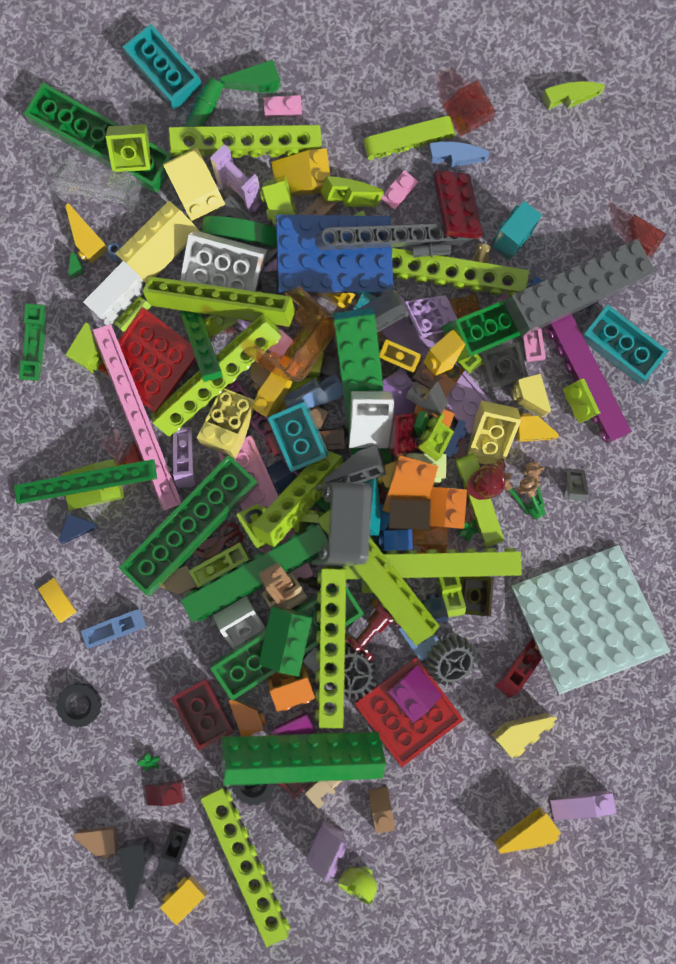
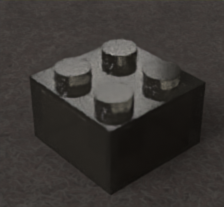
[479,342,528,392]

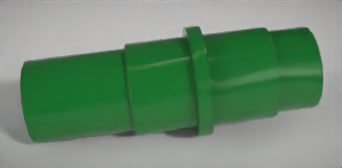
[184,78,224,127]

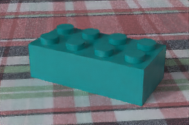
[123,24,202,111]
[583,304,669,385]

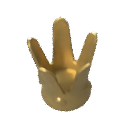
[472,241,491,264]

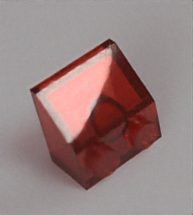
[443,80,496,137]

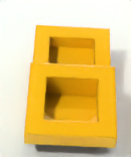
[38,578,77,623]

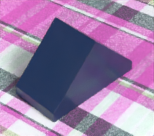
[266,459,295,494]
[59,514,99,544]

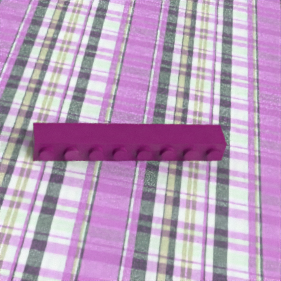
[547,314,632,444]

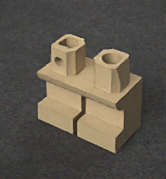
[261,573,308,610]
[305,781,341,809]

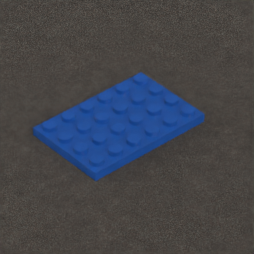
[276,215,393,293]

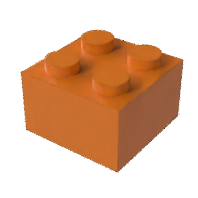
[268,662,315,712]

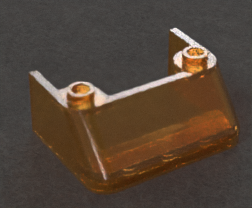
[244,286,335,382]

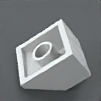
[213,596,266,649]

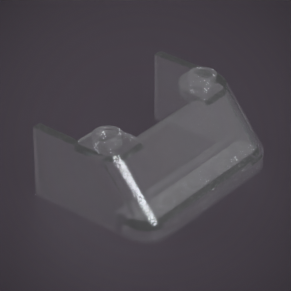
[51,159,141,217]

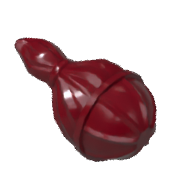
[467,458,506,500]

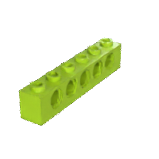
[252,451,343,547]

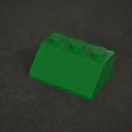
[259,606,312,676]

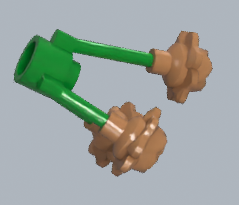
[504,462,546,519]

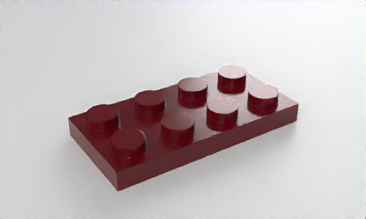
[433,170,483,239]

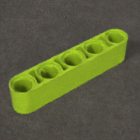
[363,116,455,160]
[455,453,504,548]

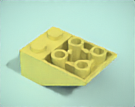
[197,388,254,459]
[491,712,557,758]

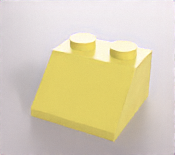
[511,374,551,417]

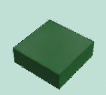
[414,411,430,438]

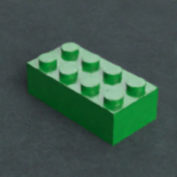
[442,298,520,362]

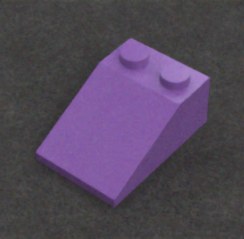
[382,368,415,413]

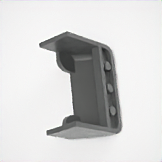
[328,289,414,347]
[312,482,371,567]

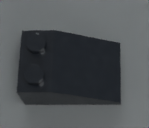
[118,836,154,910]

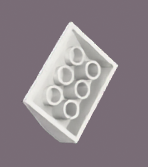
[180,230,267,292]

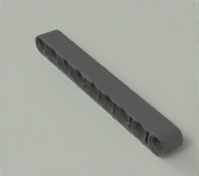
[315,224,474,250]

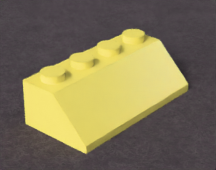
[115,201,200,284]

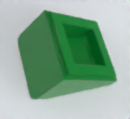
[69,252,85,279]

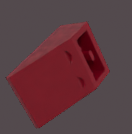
[388,413,419,456]

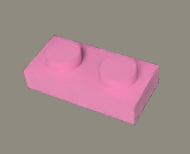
[264,95,302,118]
[381,170,418,211]
[522,329,546,362]

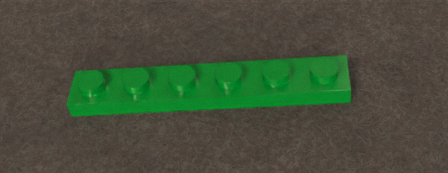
[179,310,223,382]

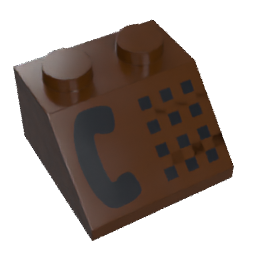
[412,362,465,398]

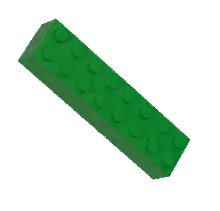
[23,83,174,194]
[333,308,391,464]
[119,455,259,596]
[181,524,329,622]
[210,583,364,701]
[220,732,387,785]

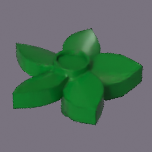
[458,519,479,542]
[137,753,160,772]

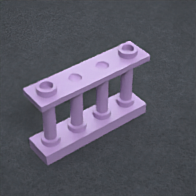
[210,144,263,214]

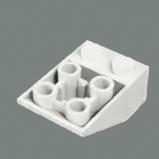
[349,391,394,448]

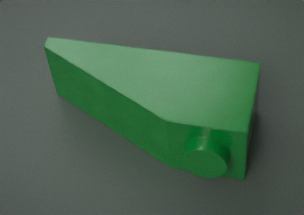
[220,60,281,93]

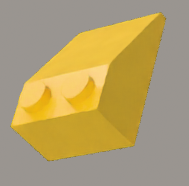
[272,148,330,196]
[494,807,561,854]

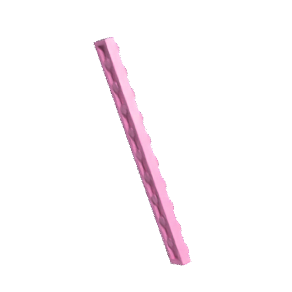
[92,324,182,511]

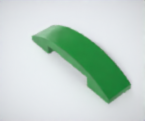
[201,216,277,248]
[19,303,46,381]

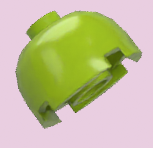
[337,866,377,905]

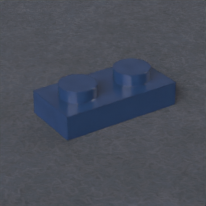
[443,419,467,459]

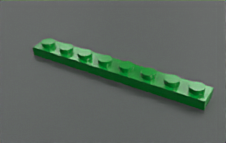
[14,459,158,504]

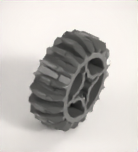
[425,634,478,686]
[326,647,378,700]

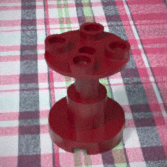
[345,597,400,661]

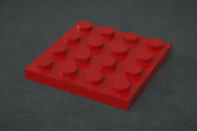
[98,307,196,413]
[355,656,464,767]

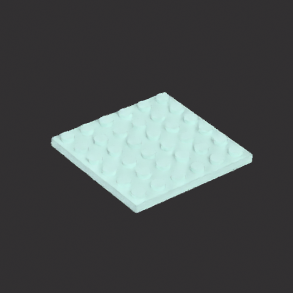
[511,545,670,695]

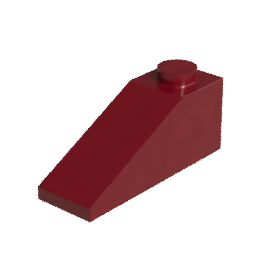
[494,638,542,698]

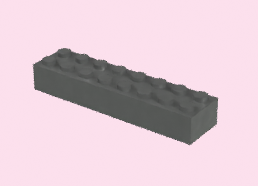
[504,239,656,337]

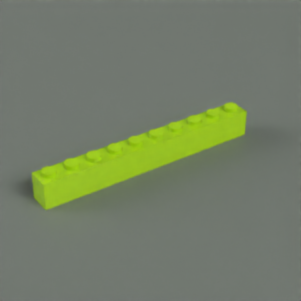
[324,548,522,579]

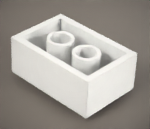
[83,261,145,326]

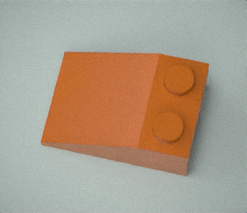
[382,455,438,513]
[428,487,467,529]

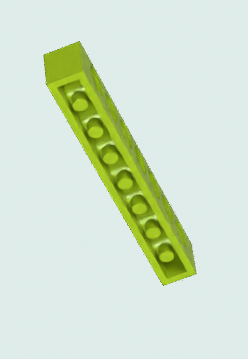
[168,125,322,158]
[392,248,529,297]
[151,314,281,436]
[315,567,346,728]
[201,786,291,948]

